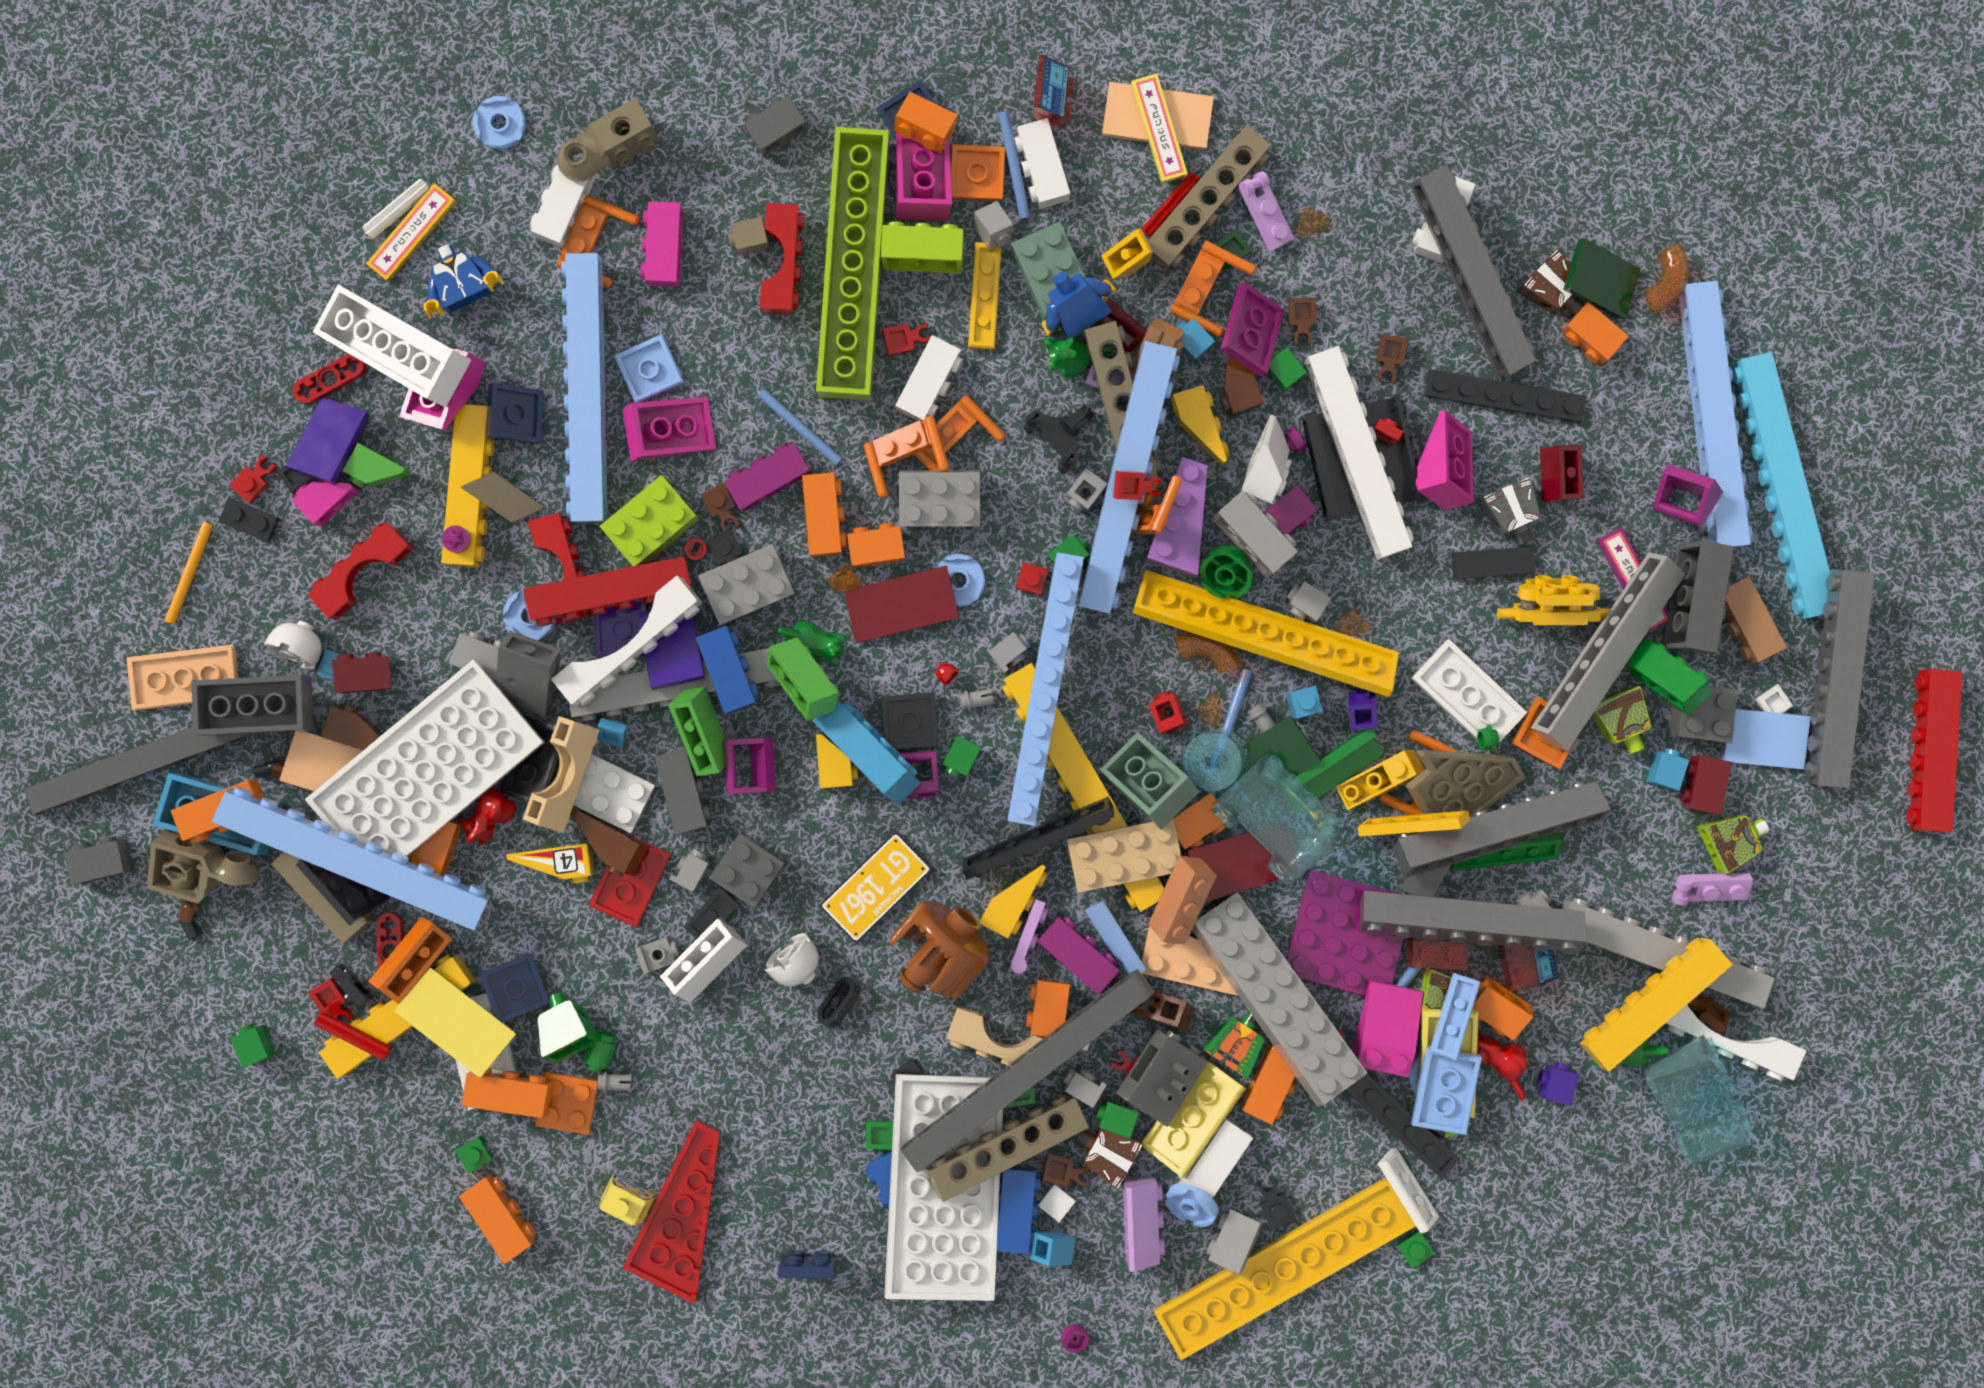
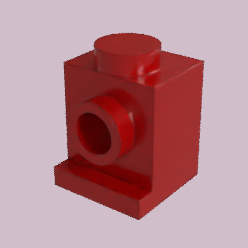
[1148,691,1190,735]

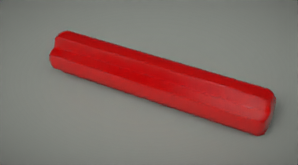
[1142,172,1200,238]
[314,1012,392,1060]

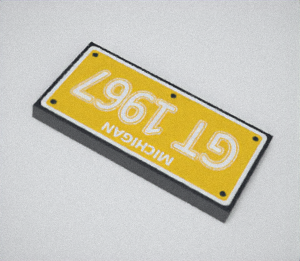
[819,831,933,944]

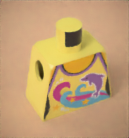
[600,1173,658,1226]

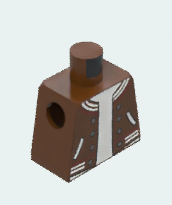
[1517,249,1585,315]
[1074,1128,1143,1190]

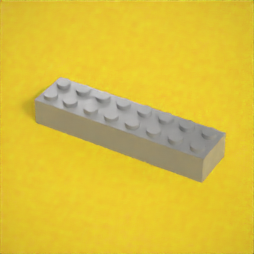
[1192,892,1367,1107]

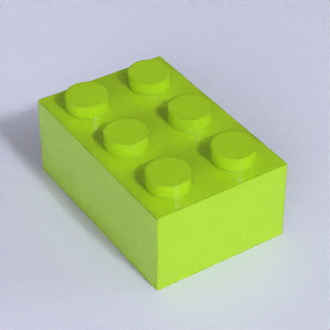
[881,222,964,274]
[600,475,700,566]

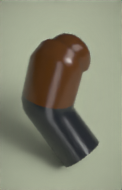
[253,760,285,780]
[179,901,202,941]

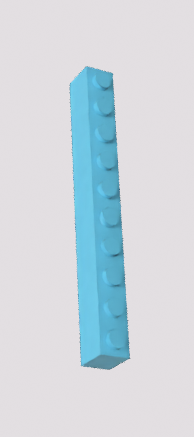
[1732,352,1830,620]

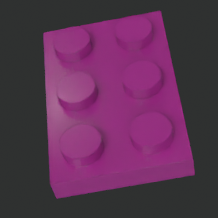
[1220,282,1284,377]

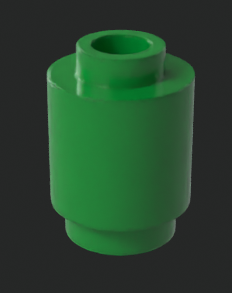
[583,1030,617,1073]

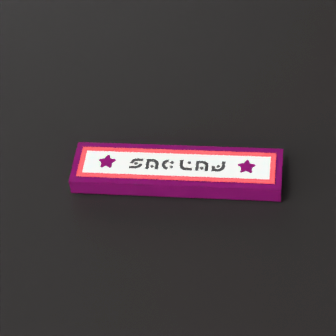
[1596,527,1668,634]

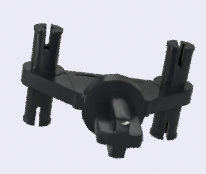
[1023,405,1094,474]

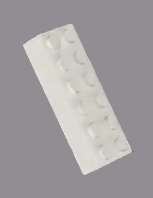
[313,285,471,407]

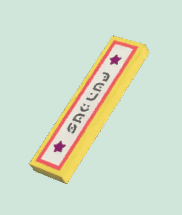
[1131,74,1188,184]

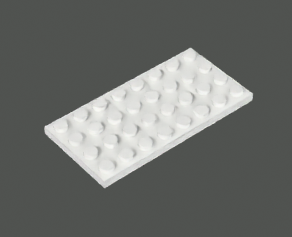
[305,659,545,857]
[884,1074,1003,1301]

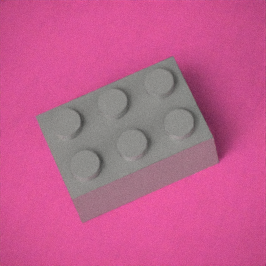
[899,470,980,526]
[1212,490,1298,579]
[698,544,795,625]

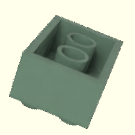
[1011,222,1086,321]
[1100,733,1199,830]

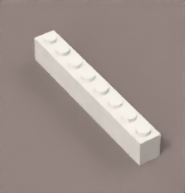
[1304,346,1413,560]

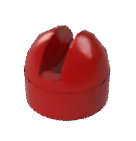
[684,538,706,560]
[936,663,959,686]

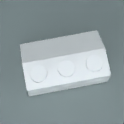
[1241,415,1292,503]

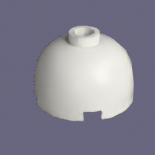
[264,621,322,670]
[765,933,819,986]

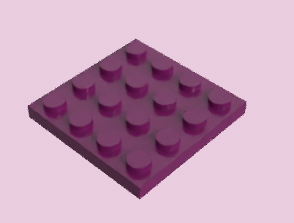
[1286,869,1404,996]

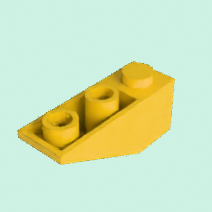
[1171,385,1230,466]
[1336,750,1424,810]
[979,864,1048,939]

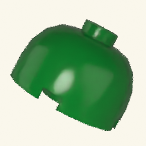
[1199,544,1254,599]

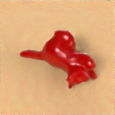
[458,784,516,845]
[1477,1032,1528,1101]

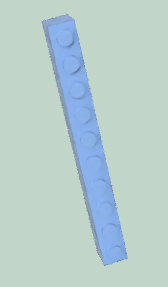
[561,253,607,524]
[1678,281,1753,548]
[1078,341,1180,614]
[1007,552,1084,826]
[212,787,491,930]

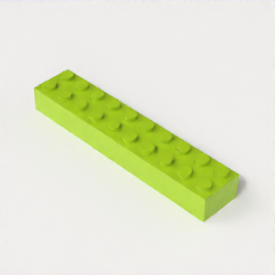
[816,127,890,401]

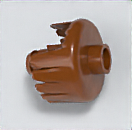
[890,900,990,999]

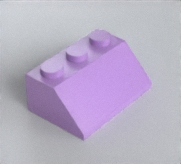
[1123,1177,1165,1272]

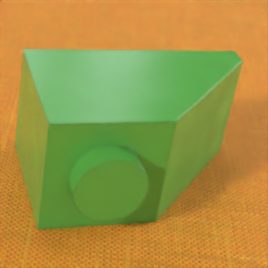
[342,443,411,488]

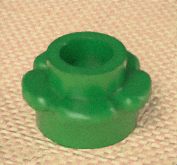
[1477,725,1500,752]

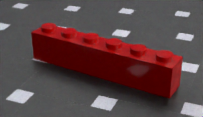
[522,556,692,627]
[1906,669,1963,832]

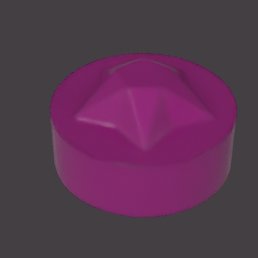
[1283,427,1306,454]
[442,525,471,553]
[1061,1324,1089,1353]

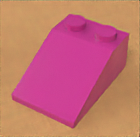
[895,133,952,221]
[399,348,486,431]
[622,397,716,462]
[1416,410,1474,511]
[1351,980,1423,1077]

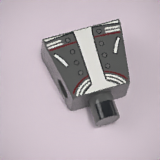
[1477,476,1540,545]

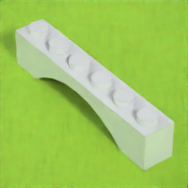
[551,576,702,706]
[1665,1005,1806,1081]

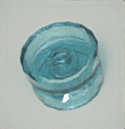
[1183,728,1247,791]

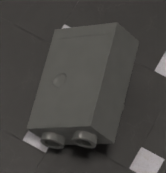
[496,631,561,717]
[1116,1029,1208,1127]

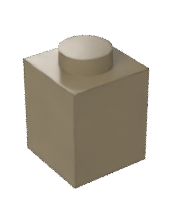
[728,217,770,256]

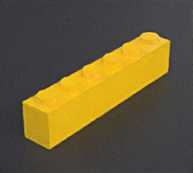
[441,404,495,568]
[1580,938,1733,1072]
[318,955,476,1079]

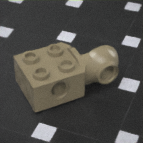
[557,98,660,181]
[147,829,260,904]

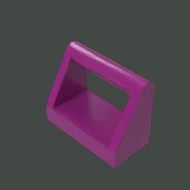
[1653,464,1723,526]
[724,738,776,794]
[886,750,940,801]

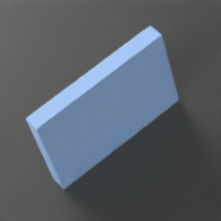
[1721,709,1811,769]
[1411,1045,1482,1135]

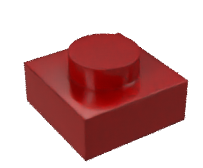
[1373,419,1404,445]
[1016,562,1049,596]

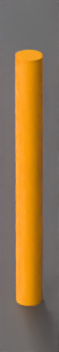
[164,521,214,624]

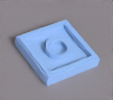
[614,334,684,403]

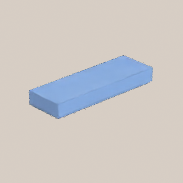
[1085,901,1146,976]
[1429,973,1480,1061]

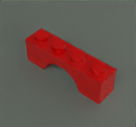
[760,203,805,315]
[528,512,592,626]
[307,522,414,620]

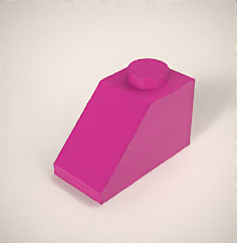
[292,482,360,527]

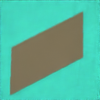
[460,472,542,523]

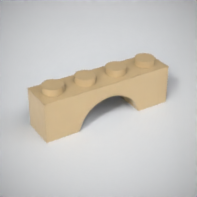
[523,716,599,833]
[946,1005,1049,1075]

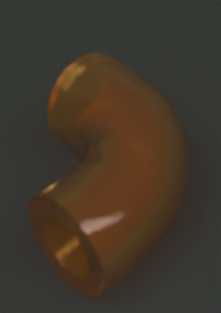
[1643,244,1690,315]
[1173,632,1243,675]

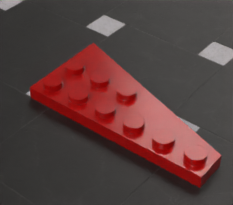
[623,1119,721,1304]

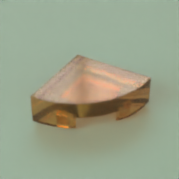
[1296,208,1330,235]
[826,565,862,592]
[1333,608,1371,635]
[1195,691,1222,729]

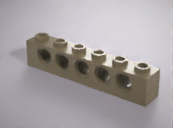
[1147,125,1271,271]
[1083,321,1161,480]
[925,1094,1089,1202]

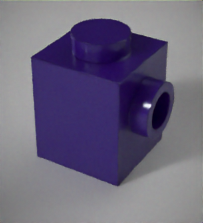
[1348,689,1378,730]
[1537,1061,1579,1106]

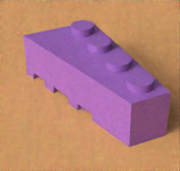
[1145,457,1208,578]

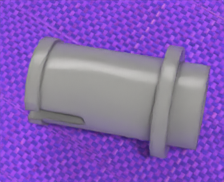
[959,688,994,712]
[1248,703,1276,733]
[597,1071,632,1093]

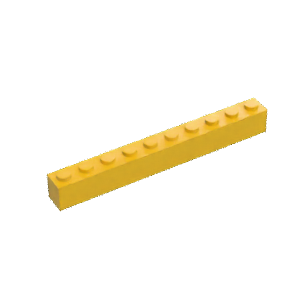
[1002,663,1164,912]

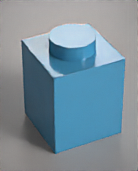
[1177,318,1215,364]
[1286,686,1323,719]
[1646,748,1689,791]
[1030,1231,1076,1267]

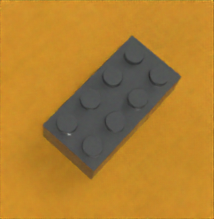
[1661,540,1734,655]
[191,675,314,736]

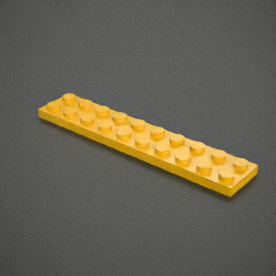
[1132,570,1399,697]
[1153,1177,1416,1360]

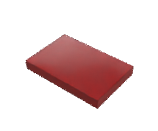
[588,832,672,928]

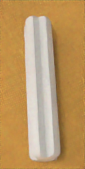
[363,179,430,239]

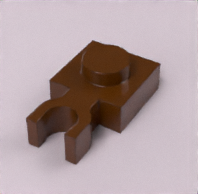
[1288,297,1316,344]
[1376,334,1408,383]
[700,483,740,532]
[1688,992,1730,1034]
[1040,1153,1091,1188]

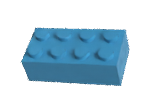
[812,699,921,805]
[153,773,283,855]

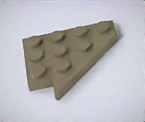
[1405,750,1526,818]

